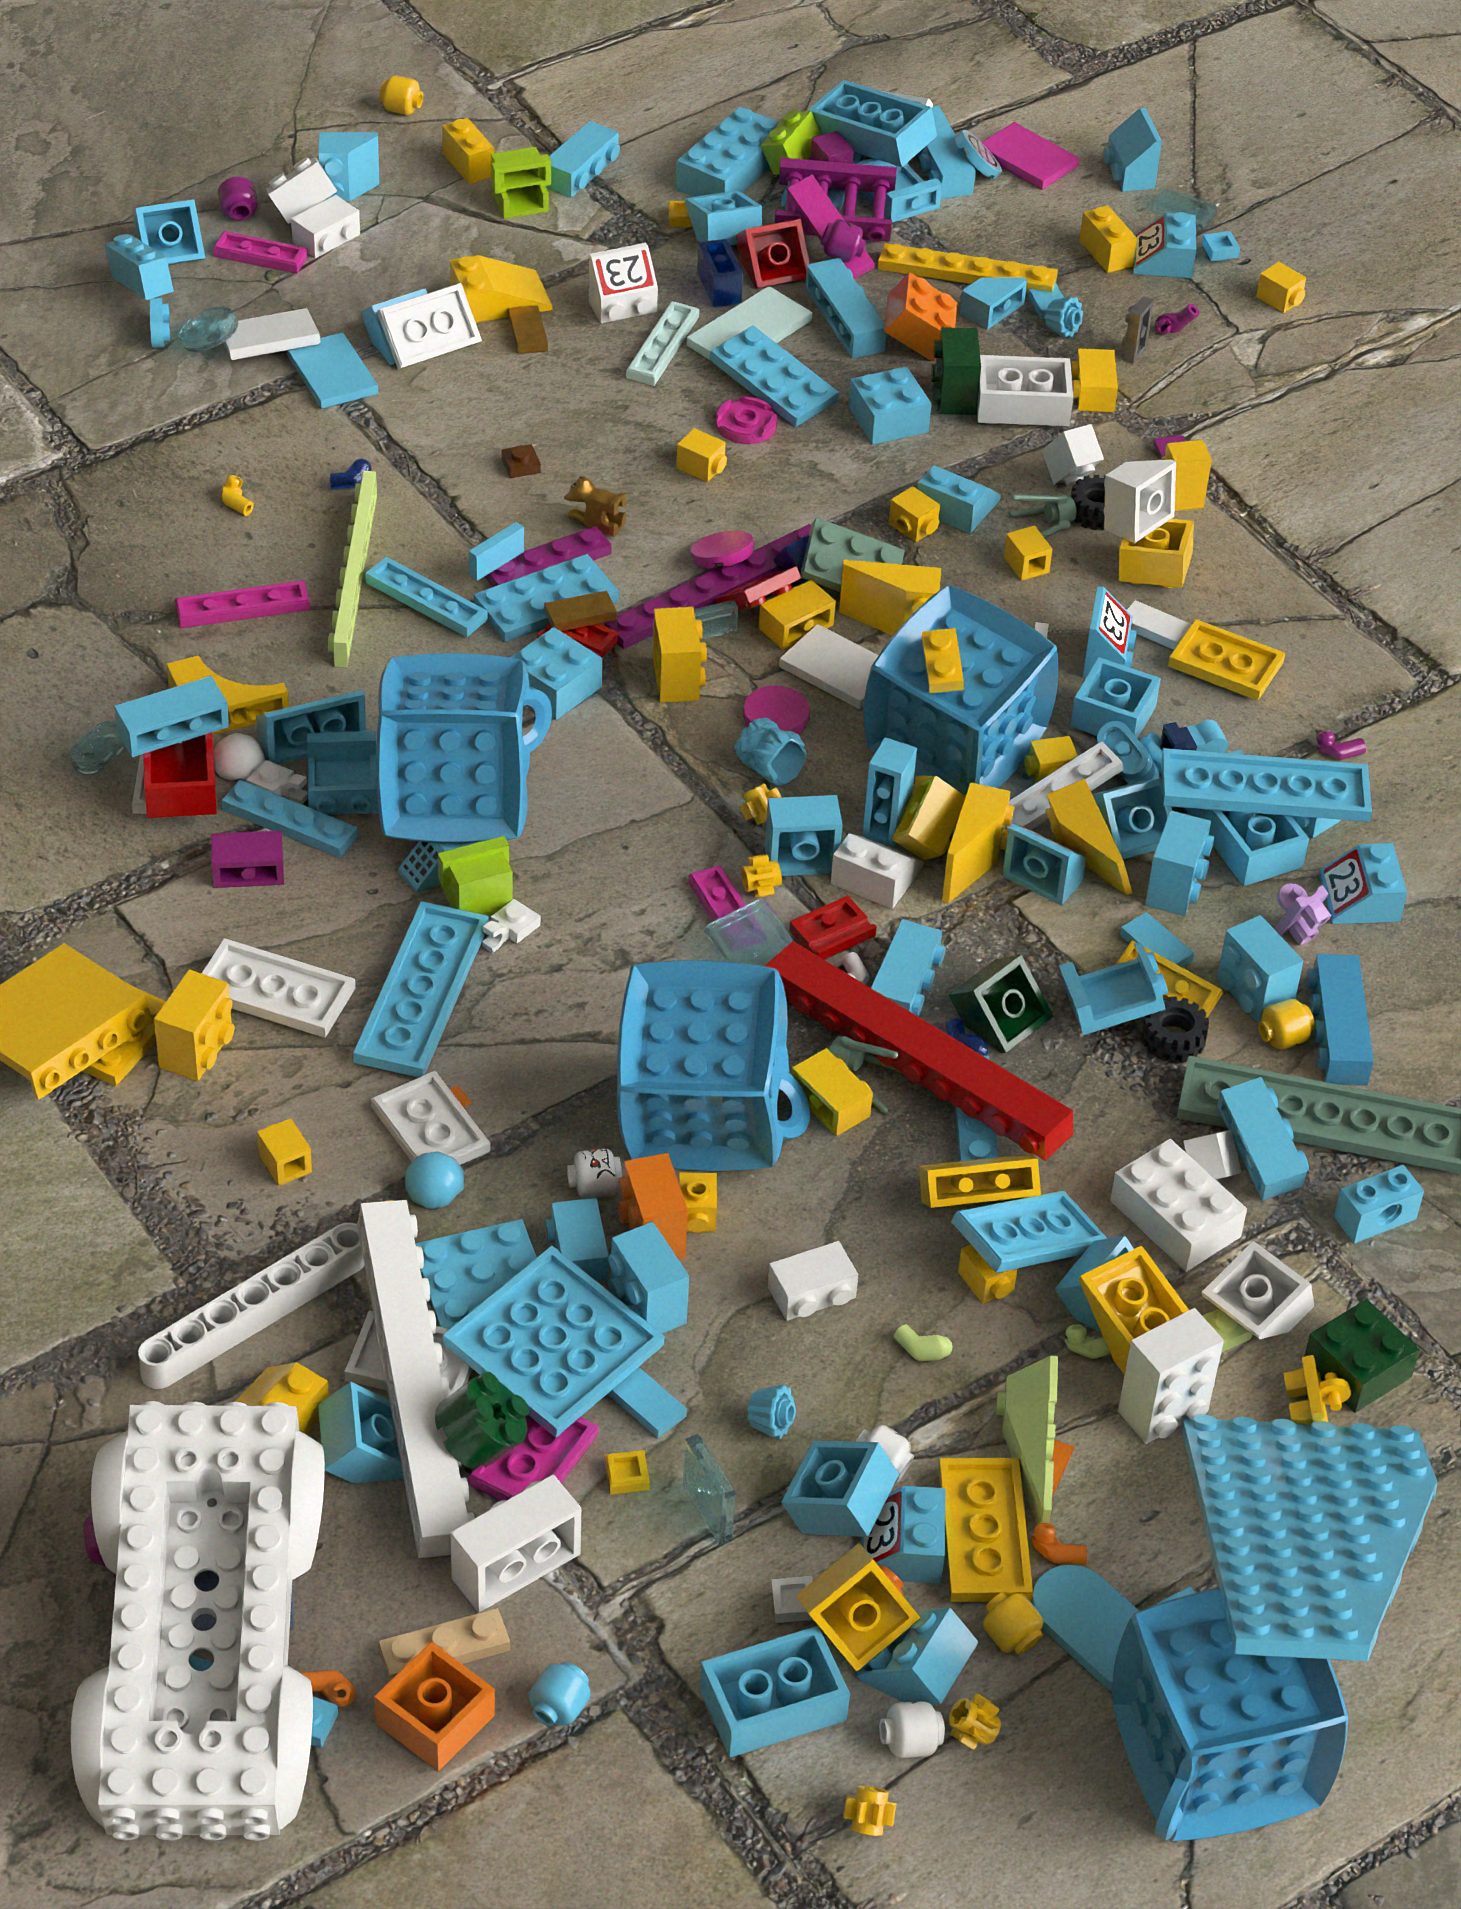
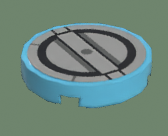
[955,130,1002,179]

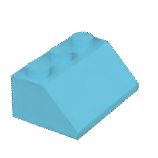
[256,690,366,765]

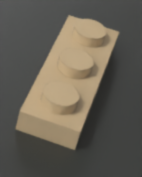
[379,1608,511,1681]

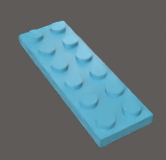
[1161,748,1372,822]
[353,901,489,1078]

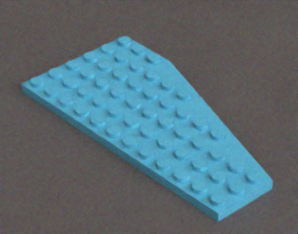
[1182,1414,1437,1661]

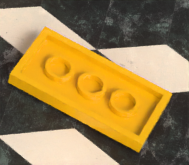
[938,1458,1033,1602]

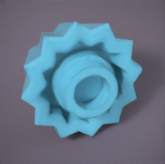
[1044,296,1083,338]
[747,1384,796,1440]

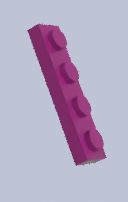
[484,526,612,587]

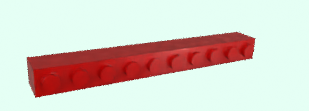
[765,941,1073,1161]

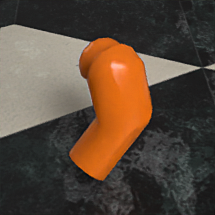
[1031,1523,1087,1565]
[299,1670,356,1707]

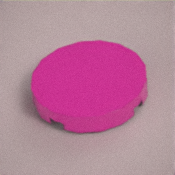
[715,397,777,444]
[691,530,755,569]
[743,685,810,734]

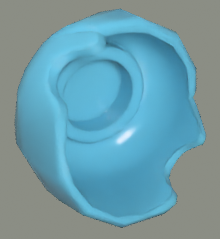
[405,1151,464,1209]

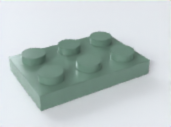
[800,517,905,592]

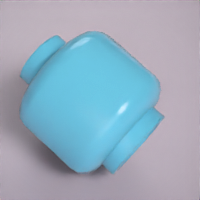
[528,1662,591,1726]

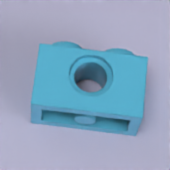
[1334,1164,1424,1243]

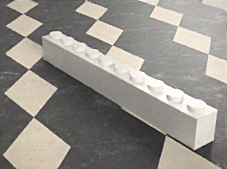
[357,1200,475,1558]

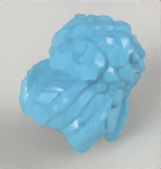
[734,718,807,787]

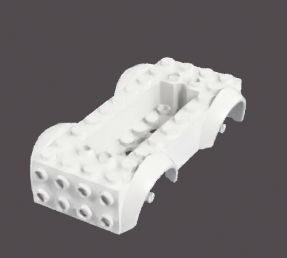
[71,1401,325,1841]

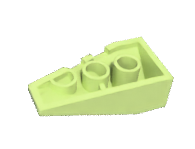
[996,1356,1058,1525]

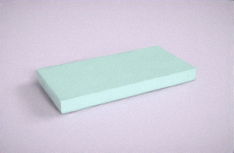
[686,286,813,359]

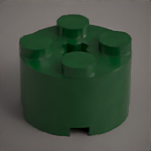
[435,1371,529,1469]

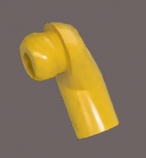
[221,475,254,516]

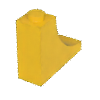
[167,656,289,735]

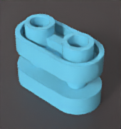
[1097,721,1159,784]

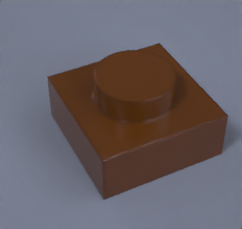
[502,444,541,478]

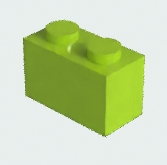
[761,110,822,175]

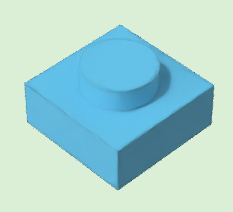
[1202,231,1240,261]

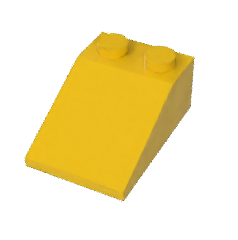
[449,255,552,323]
[839,560,941,636]
[1045,778,1133,896]
[942,782,1015,903]
[1078,1245,1189,1375]

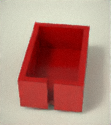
[143,732,217,818]

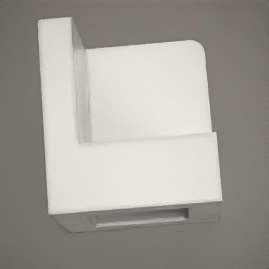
[1183,1130,1241,1179]

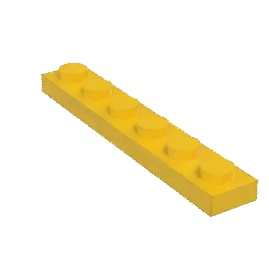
[878,243,1058,293]

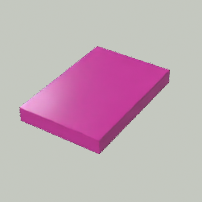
[982,122,1079,189]
[468,1415,599,1501]

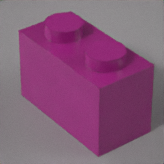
[211,830,284,888]

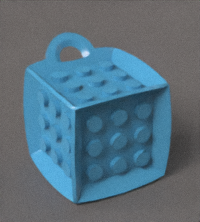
[863,585,1058,796]
[376,653,552,843]
[617,960,810,1171]
[1112,1588,1348,1841]

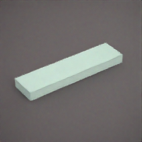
[626,301,699,386]

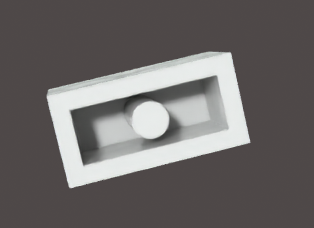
[266,157,337,224]
[291,195,360,258]
[1042,424,1104,486]
[768,1241,858,1321]

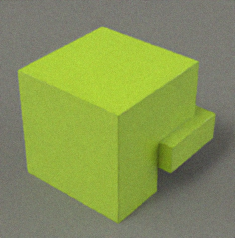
[491,147,551,219]
[438,836,513,916]

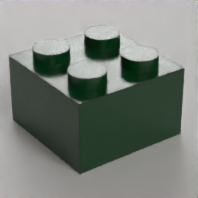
[931,327,981,415]
[1304,1299,1420,1413]

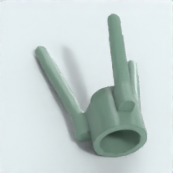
[1009,494,1077,538]
[829,1036,900,1114]

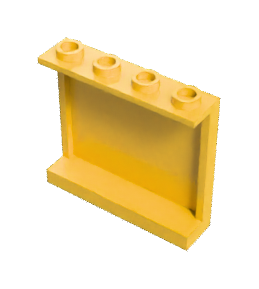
[0,943,153,1100]

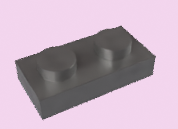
[1122,296,1154,364]

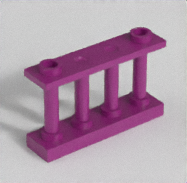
[775,157,897,242]

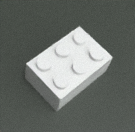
[977,355,1073,426]
[1110,1139,1247,1272]
[1118,1308,1224,1444]
[451,1474,581,1613]

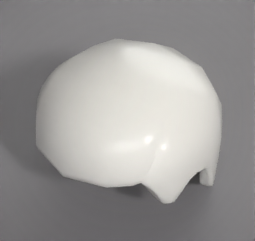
[214,733,266,781]

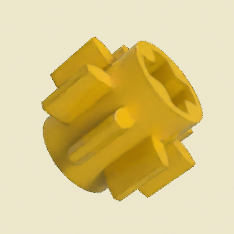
[739,783,782,825]
[741,854,782,898]
[949,1693,1001,1750]
[843,1785,897,1836]

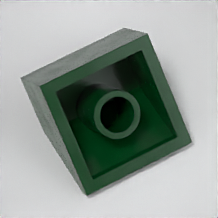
[948,955,1054,1053]

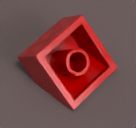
[736,219,810,289]

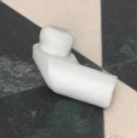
[842,952,870,985]

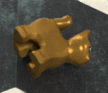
[564,476,626,537]

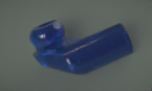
[330,458,372,489]
[946,1019,988,1056]

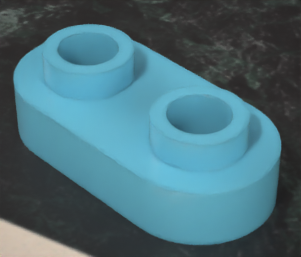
[150,298,170,348]

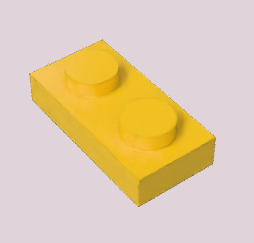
[921,628,964,694]

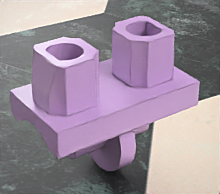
[1275,883,1331,946]

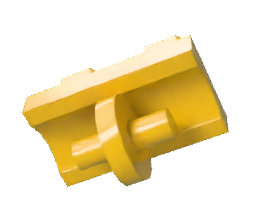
[1283,1355,1351,1425]

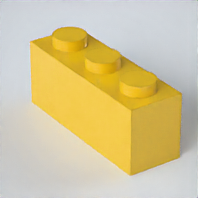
[918,1154,1041,1208]

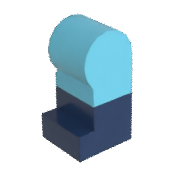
[1160,720,1228,753]

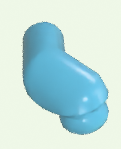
[1140,733,1163,774]

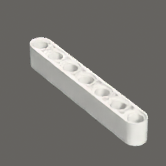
[138,1223,365,1389]

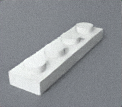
[1006,741,1123,830]

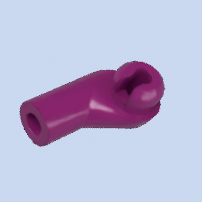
[1155,304,1199,335]
[1315,731,1366,760]

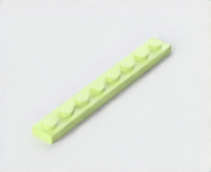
[328,471,377,667]

